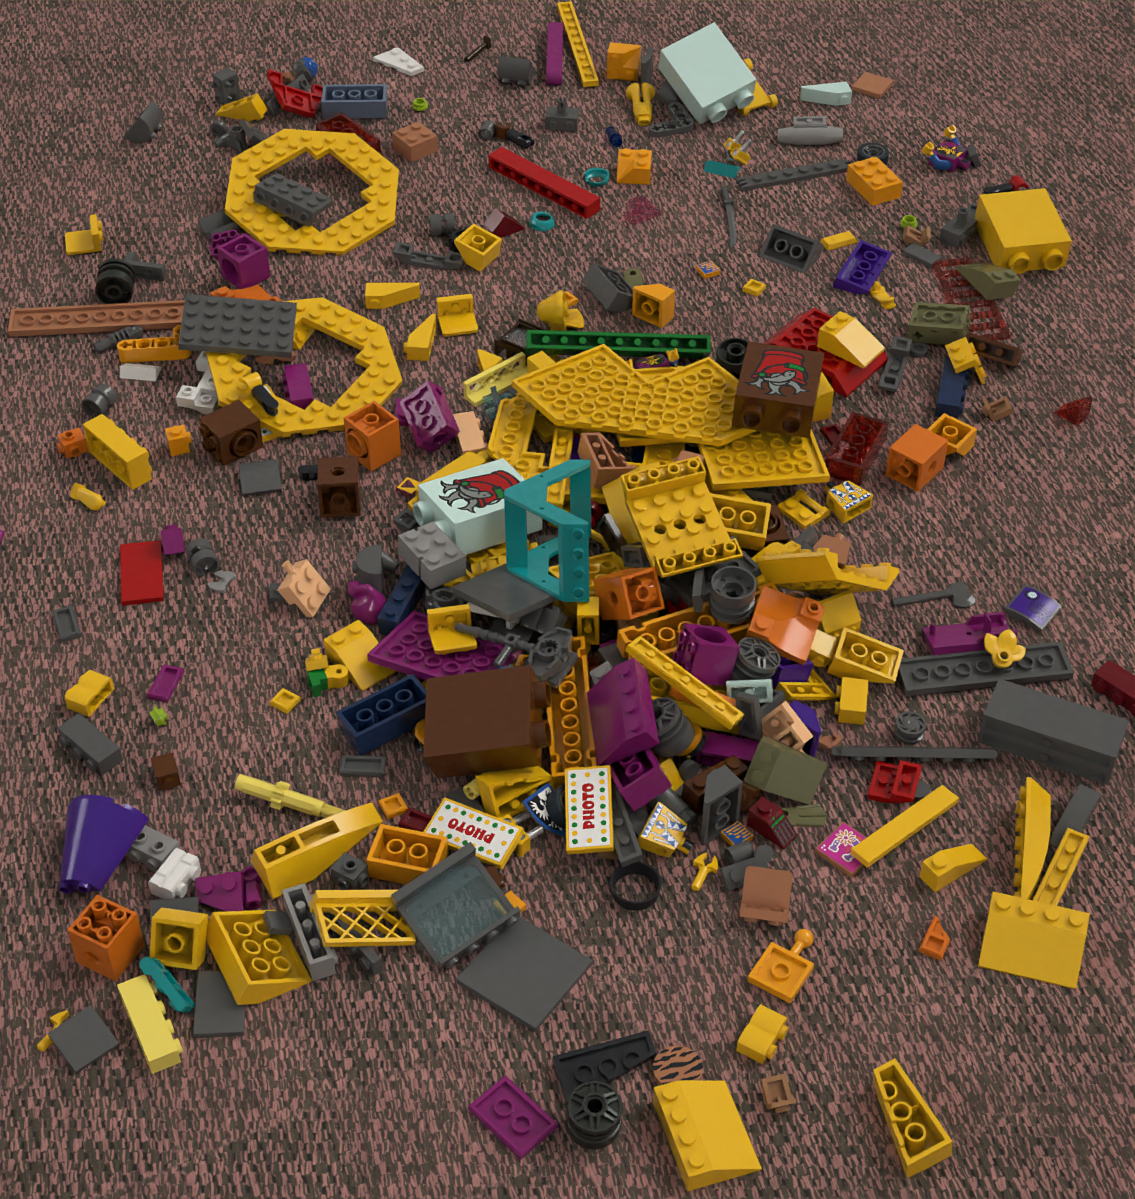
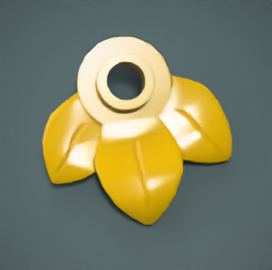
[984,629,1026,669]

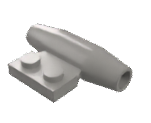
[777,116,843,145]

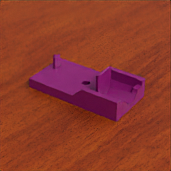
[922,612,1017,655]

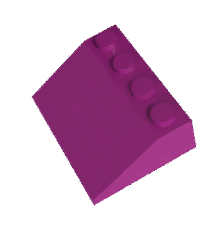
[587,658,659,766]

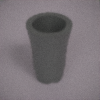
[646,787,698,832]

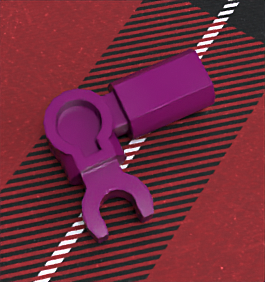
[224,866,262,910]

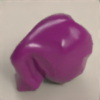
[348,580,387,625]

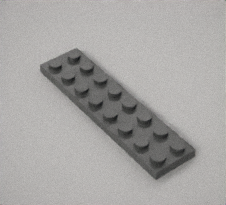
[898,642,1074,696]

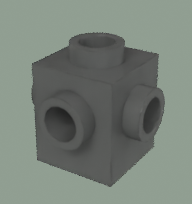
[331,852,369,890]

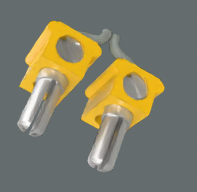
[724,130,752,165]
[498,811,544,857]

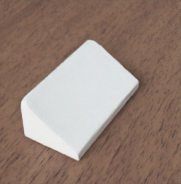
[120,363,162,381]

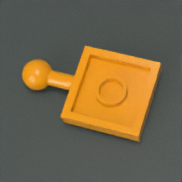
[747,929,814,1004]

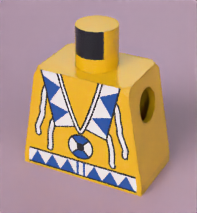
[824,481,873,524]
[637,802,694,858]

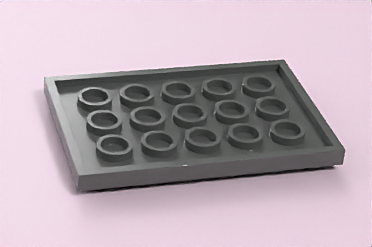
[178,294,297,358]

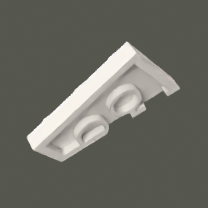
[373,48,424,76]

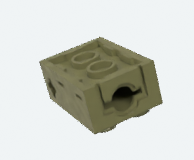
[908,302,971,345]

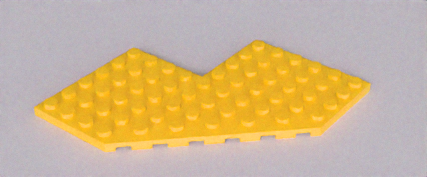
[512,344,757,446]
[616,366,830,491]

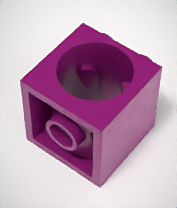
[217,233,271,289]
[673,623,740,686]

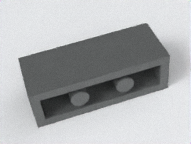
[57,713,123,776]

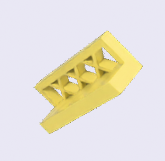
[463,352,527,407]

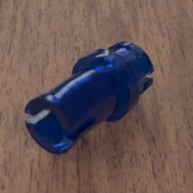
[605,126,623,147]

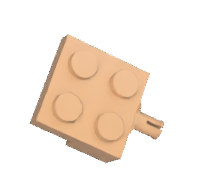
[277,559,331,618]
[761,701,813,754]

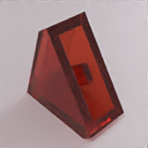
[1053,396,1093,426]

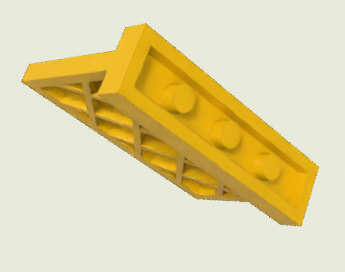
[309,890,416,947]

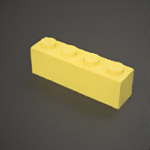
[117,974,183,1074]

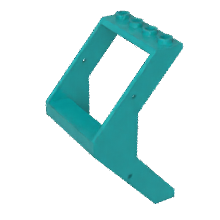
[504,460,591,602]

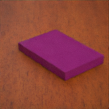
[468,1075,558,1160]

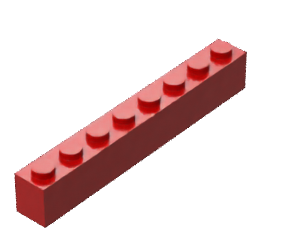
[488,147,600,219]

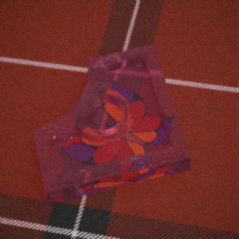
[623,195,661,225]

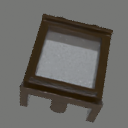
[494,318,546,366]

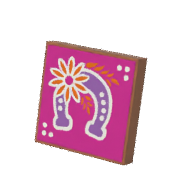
[815,822,867,878]

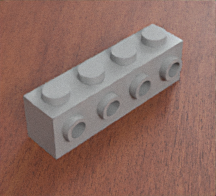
[125,825,180,872]
[282,883,338,981]

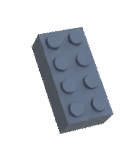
[321,84,388,119]

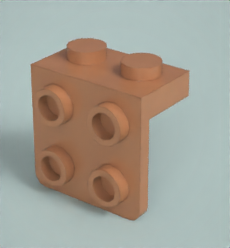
[739,866,793,926]

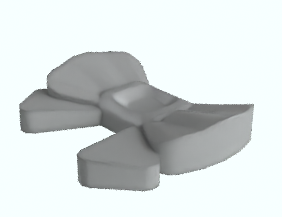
[208,570,237,593]

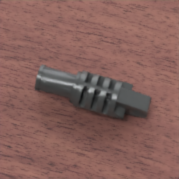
[93,325,144,354]

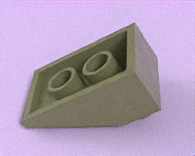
[956,263,1021,300]
[744,736,828,805]

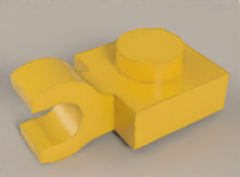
[305,648,329,671]

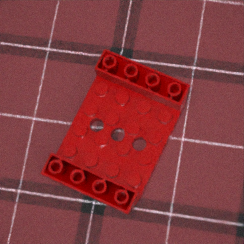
[763,308,888,398]

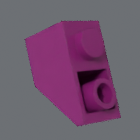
[161,524,185,555]

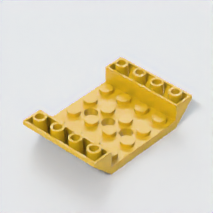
[621,456,743,578]
[756,548,899,595]

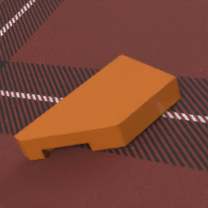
[919,916,950,961]

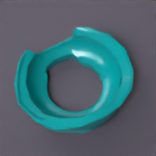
[584,168,609,187]
[529,211,555,231]

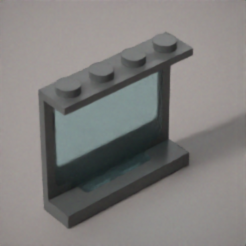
[391,842,521,970]

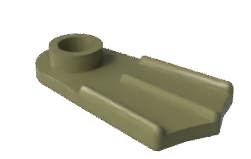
[624,268,643,288]
[781,804,827,827]

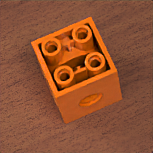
[344,401,401,472]
[885,424,948,492]
[593,567,665,620]
[67,895,145,981]

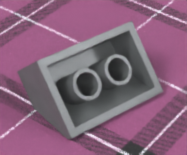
[759,224,824,273]
[582,263,633,313]
[701,765,743,846]

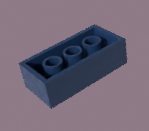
[336,674,426,756]

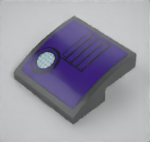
[1003,585,1062,632]

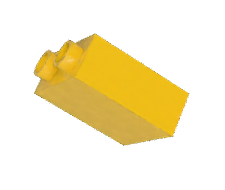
[974,188,1072,274]

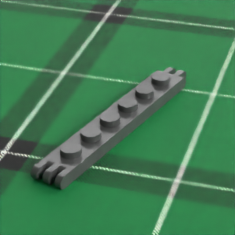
[736,159,851,191]
[830,745,998,762]

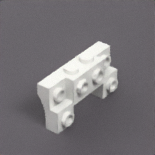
[176,351,219,414]

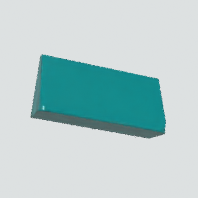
[704,160,741,178]

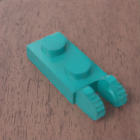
[139,957,195,1013]

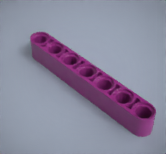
[546,22,563,85]

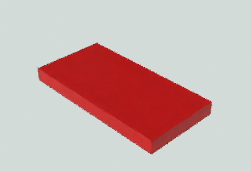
[120,540,164,606]

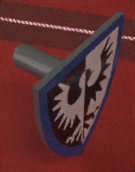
[521,782,565,837]

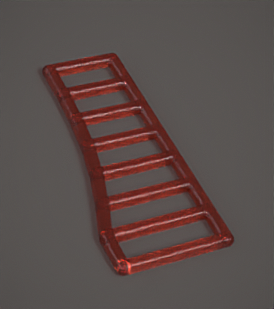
[932,257,1012,340]

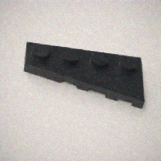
[552,1030,656,1105]

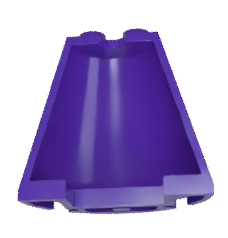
[58,795,149,894]

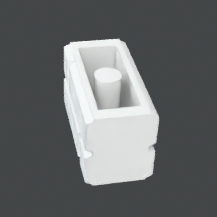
[148,848,201,899]

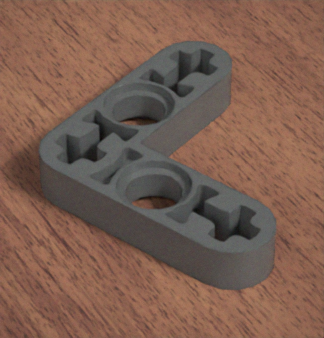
[649,102,694,138]

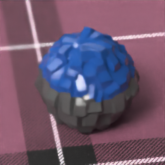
[293,57,318,81]

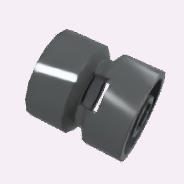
[430,213,455,237]
[81,384,117,417]
[186,538,219,576]

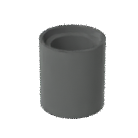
[478,120,496,141]
[724,840,754,864]

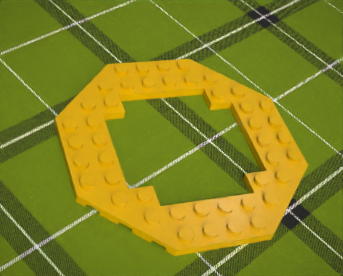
[225,129,399,255]
[205,297,402,437]
[487,392,686,505]

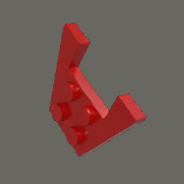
[266,69,323,118]

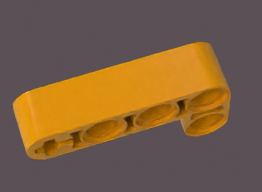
[117,325,191,363]

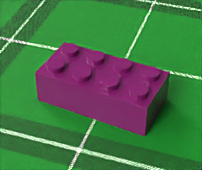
[610,747,672,811]

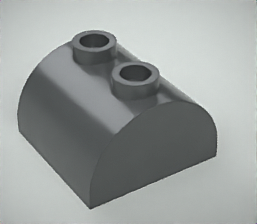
[498,56,535,87]
[124,101,162,143]
[352,545,384,594]

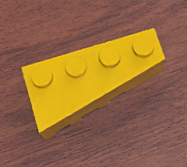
[873,1058,953,1178]

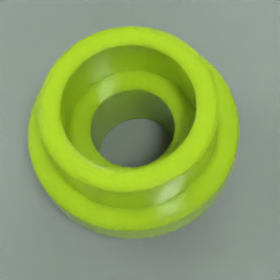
[412,98,428,111]
[900,215,918,229]
[149,706,168,727]

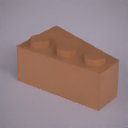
[577,432,636,489]

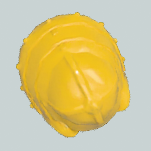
[536,290,584,331]

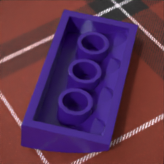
[833,240,892,294]

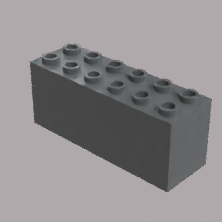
[978,679,1129,785]

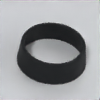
[610,861,662,911]

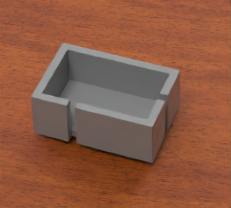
[398,521,466,590]

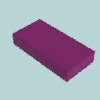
[147,664,184,703]

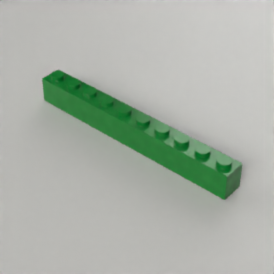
[525,330,711,358]

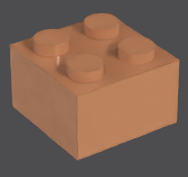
[392,121,438,162]

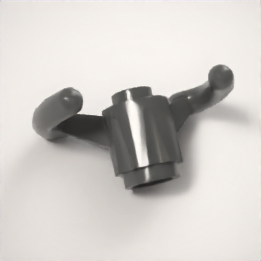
[215,125,246,154]

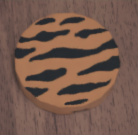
[652,1045,703,1086]

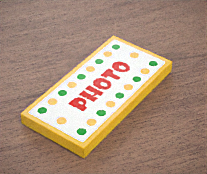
[565,765,614,855]
[423,797,525,870]

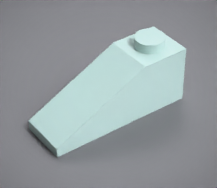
[800,82,852,106]

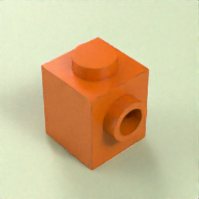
[56,427,88,459]

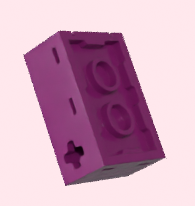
[400,381,460,453]

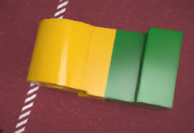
[307,664,349,698]

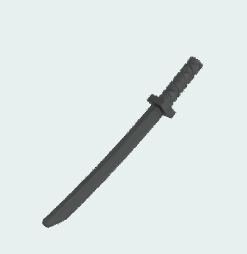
[720,186,737,248]

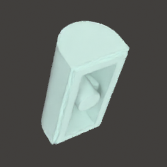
[726,679,773,703]

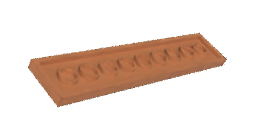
[8,300,185,337]

